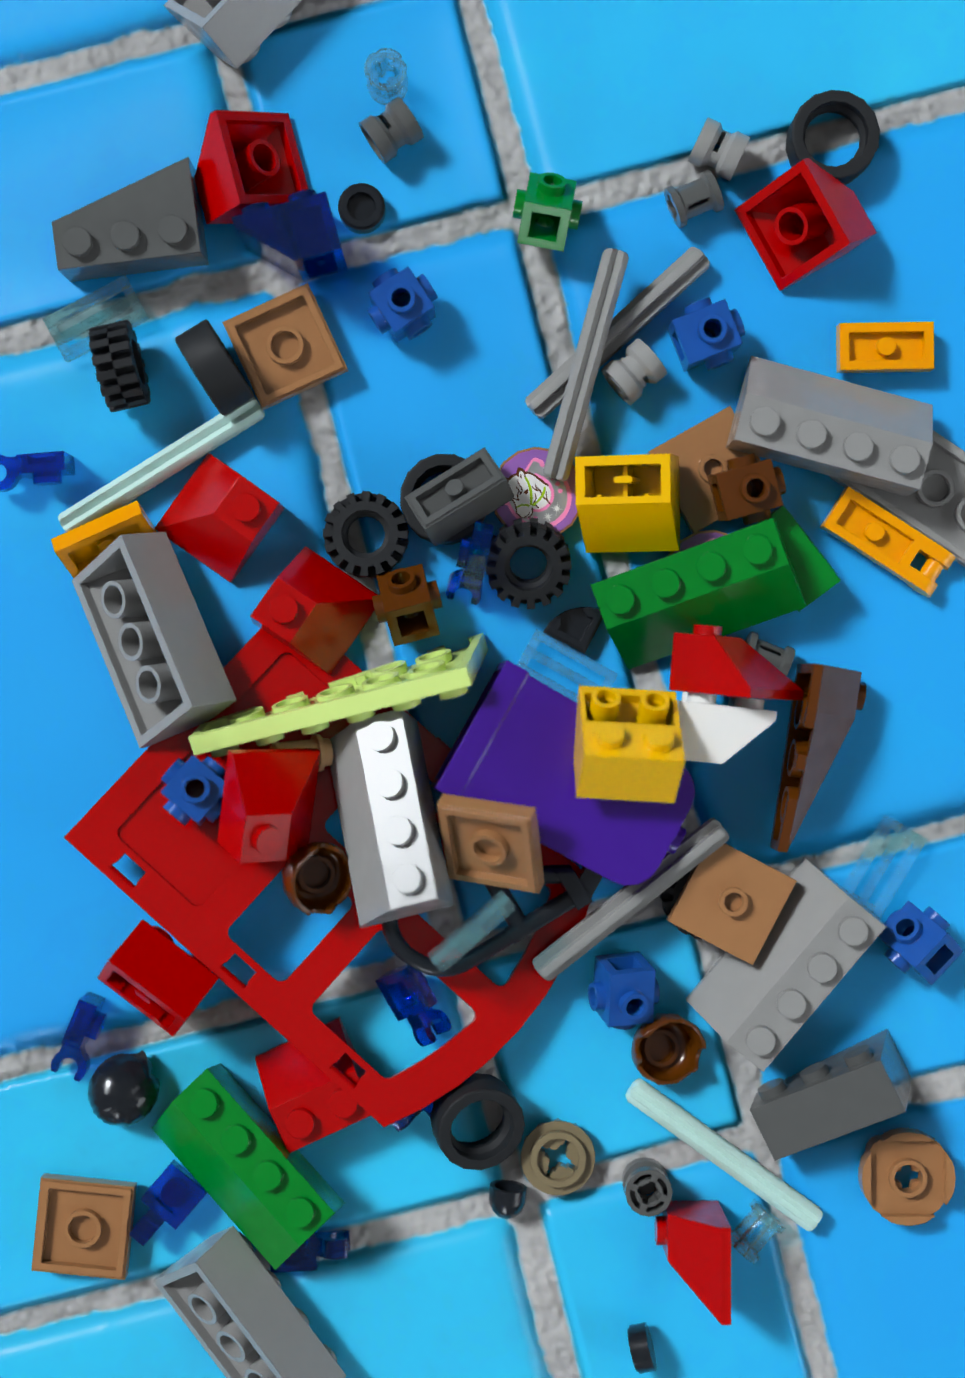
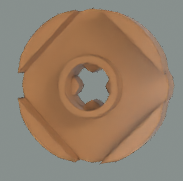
[858,1128,956,1226]

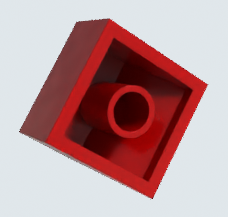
[255,1017,371,1153]

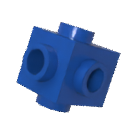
[367,266,438,342]
[667,297,745,372]
[161,755,225,826]
[878,900,963,985]
[588,951,660,1030]

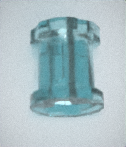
[364,48,408,105]
[731,1199,786,1264]

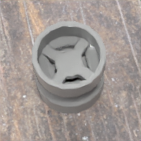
[688,117,750,181]
[601,338,667,405]

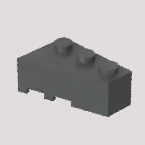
[52,157,209,282]
[750,1029,912,1160]

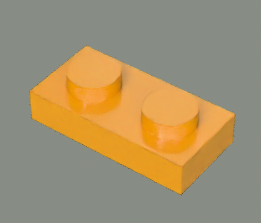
[836,322,934,373]
[51,500,156,578]

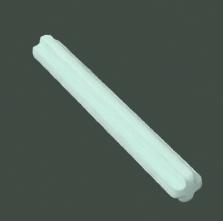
[58,397,265,532]
[625,1078,823,1231]

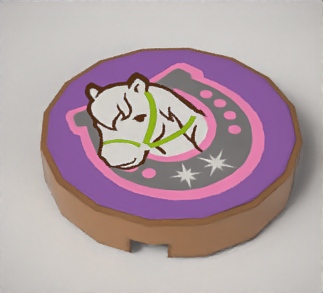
[494,447,578,534]

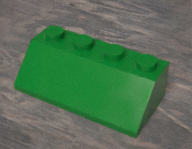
[591,517,807,669]
[152,1063,345,1270]

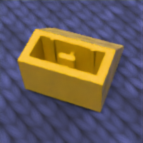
[575,454,680,553]
[574,686,685,803]

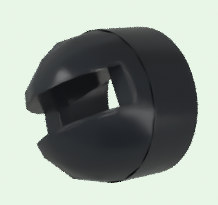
[489,1180,527,1219]

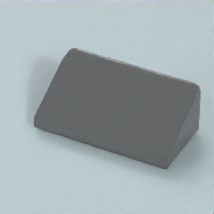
[404,447,514,546]

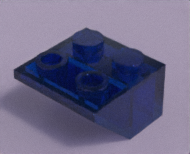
[232,189,348,282]

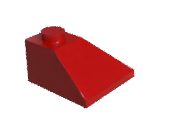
[194,110,312,224]
[734,158,877,291]
[154,453,285,583]
[250,546,377,675]
[669,624,804,700]
[217,748,321,863]
[655,1200,731,1325]

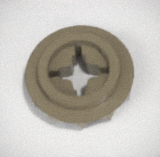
[520,1118,595,1195]

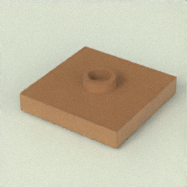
[222,283,348,410]
[647,406,761,534]
[437,793,545,894]
[667,843,797,965]
[31,1173,137,1280]

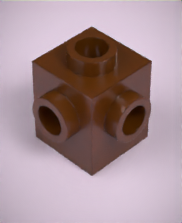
[707,453,786,525]
[372,564,443,646]

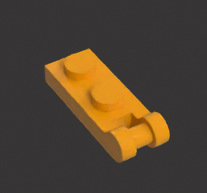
[820,486,956,598]

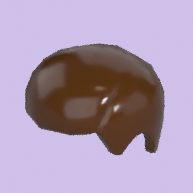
[282,842,352,915]
[631,1013,706,1085]

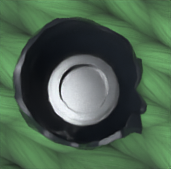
[88,1050,160,1127]

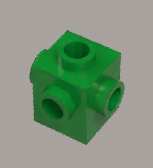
[512,172,583,252]

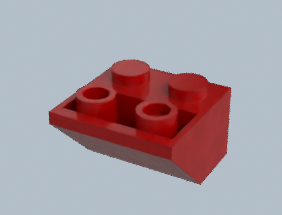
[97,919,219,1037]

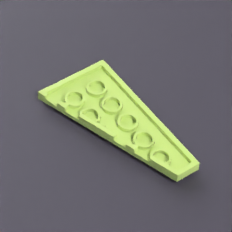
[188,633,488,757]

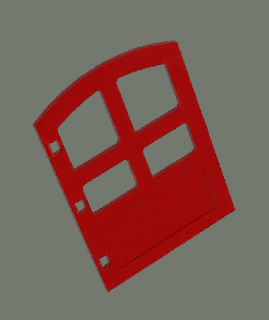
[64,629,592,1127]

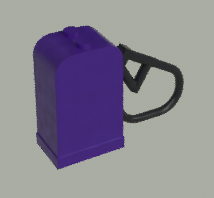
[381,660,695,977]

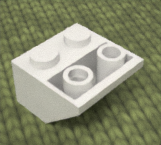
[677,692,777,764]

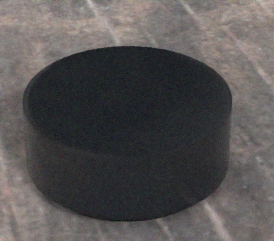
[338,183,386,234]
[627,1322,657,1374]

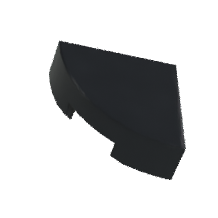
[543,607,603,654]

